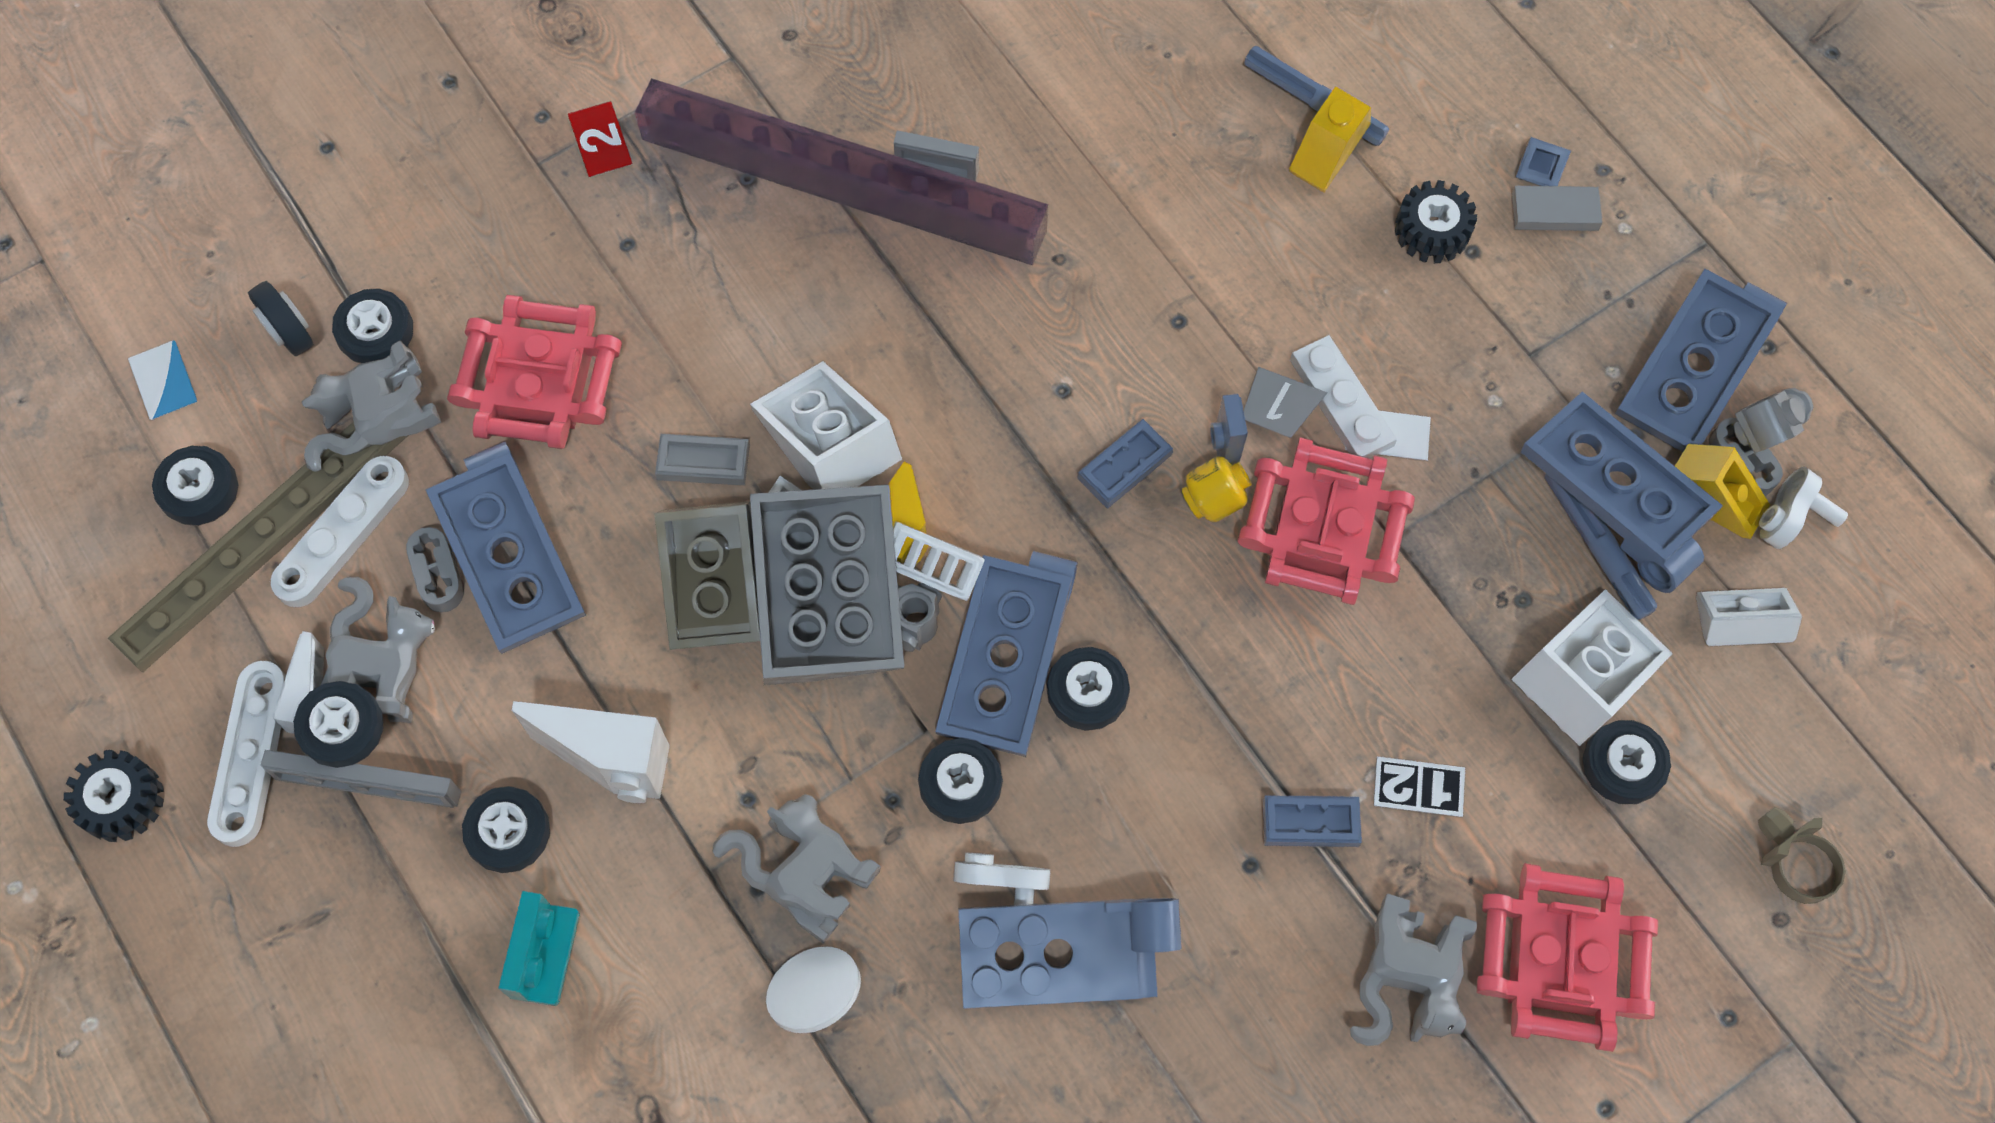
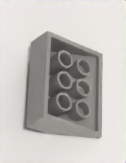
[750,485,904,685]

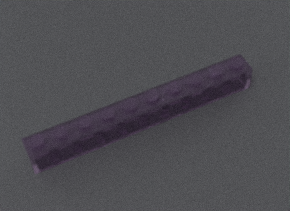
[635,78,1049,266]

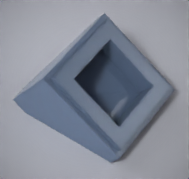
[1516,137,1571,186]

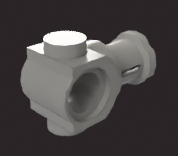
[1734,388,1814,453]
[898,583,942,652]

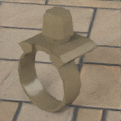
[1758,807,1846,904]

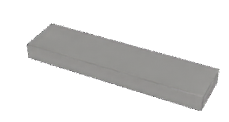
[260,750,461,808]

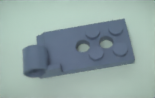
[1615,269,1787,452]
[1521,392,1723,593]
[425,441,586,654]
[935,551,1078,757]
[958,898,1182,1009]

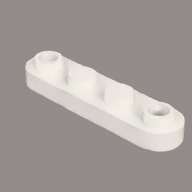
[271,456,409,607]
[207,661,286,847]

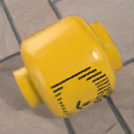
[1182,456,1252,523]

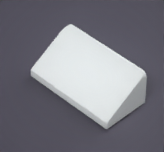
[1696,588,1802,646]

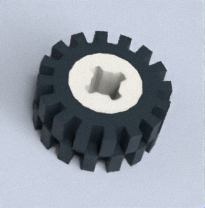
[1395,180,1477,264]
[63,750,164,842]

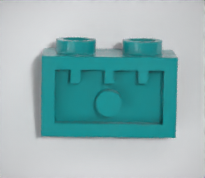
[498,891,580,1006]

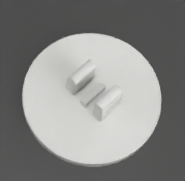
[766,947,861,1033]

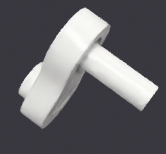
[1759,467,1848,549]
[953,853,1050,905]

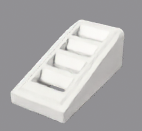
[893,521,984,601]
[272,631,324,734]

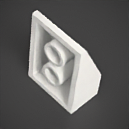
[750,361,902,490]
[1511,589,1673,746]
[512,701,670,803]

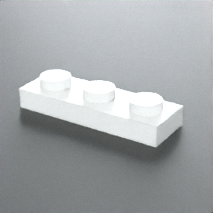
[1290,335,1397,459]

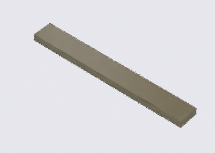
[108,421,409,672]

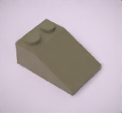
[654,501,760,650]

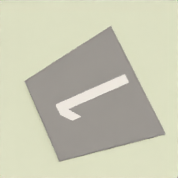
[1244,367,1328,438]

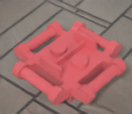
[447,295,622,449]
[1238,437,1415,605]
[1477,863,1658,1052]

